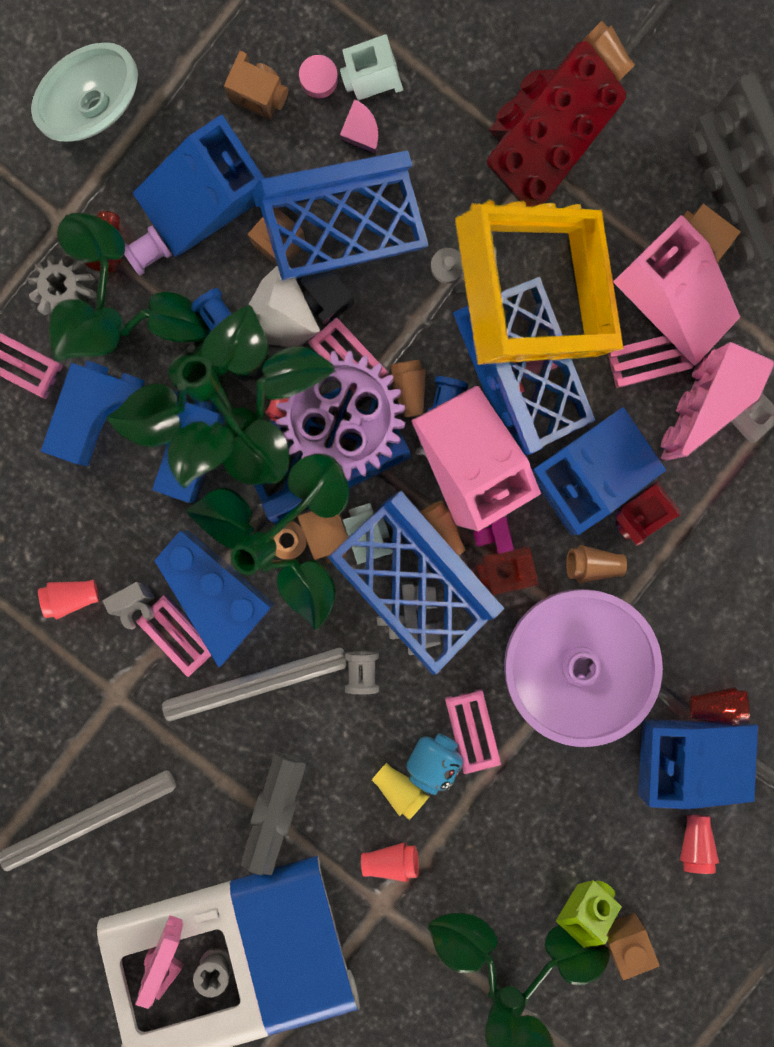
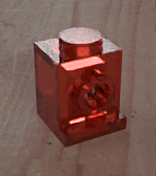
[476,546,538,595]

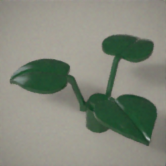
[48,213,211,361]
[107,305,290,485]
[167,340,336,489]
[186,453,349,630]
[427,913,610,1047]

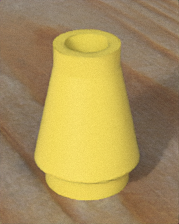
[372,763,430,820]

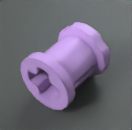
[124,225,172,276]

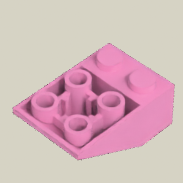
[613,215,740,366]
[661,342,774,461]
[412,386,541,531]

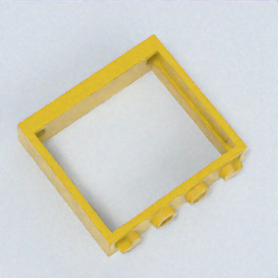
[455,200,624,364]

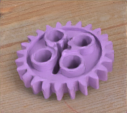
[276,351,405,480]

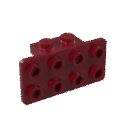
[487,41,626,207]

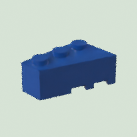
[154,530,275,667]

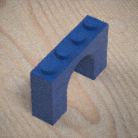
[40,360,225,503]

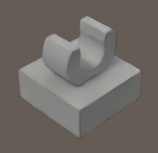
[731,393,774,443]
[102,582,155,630]

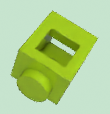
[556,880,622,948]

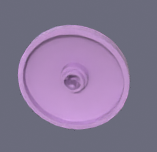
[504,589,663,747]

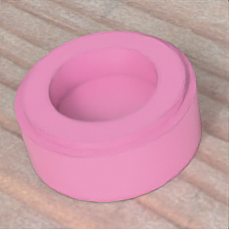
[299,55,338,99]

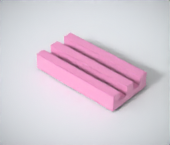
[308,317,388,400]
[0,333,64,399]
[608,336,693,388]
[136,595,211,677]
[445,689,501,774]
[135,915,183,1009]

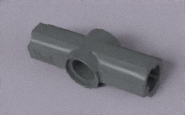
[241,751,307,875]

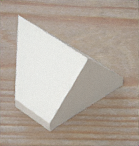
[249,266,320,347]

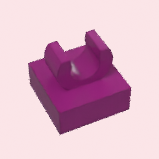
[473,515,515,554]

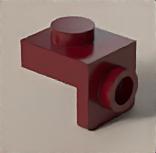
[615,481,681,546]

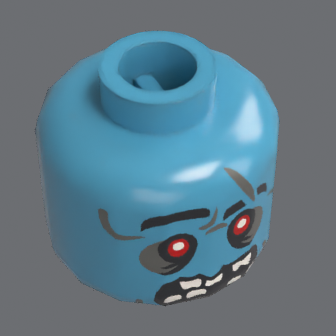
[406,733,464,795]

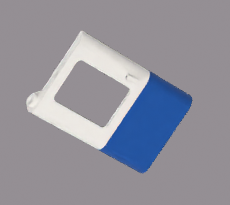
[97,856,360,1047]

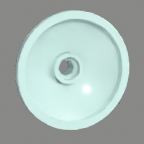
[31,43,138,141]

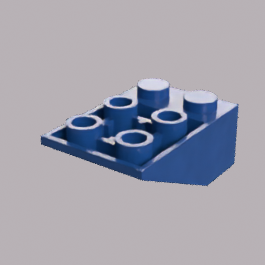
[133,114,264,258]
[532,407,666,535]
[638,719,758,809]

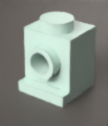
[340,34,403,101]
[343,503,392,564]

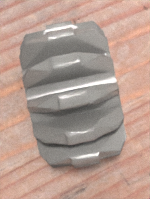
[27,254,97,315]

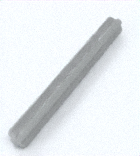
[162,648,347,721]
[0,770,176,871]

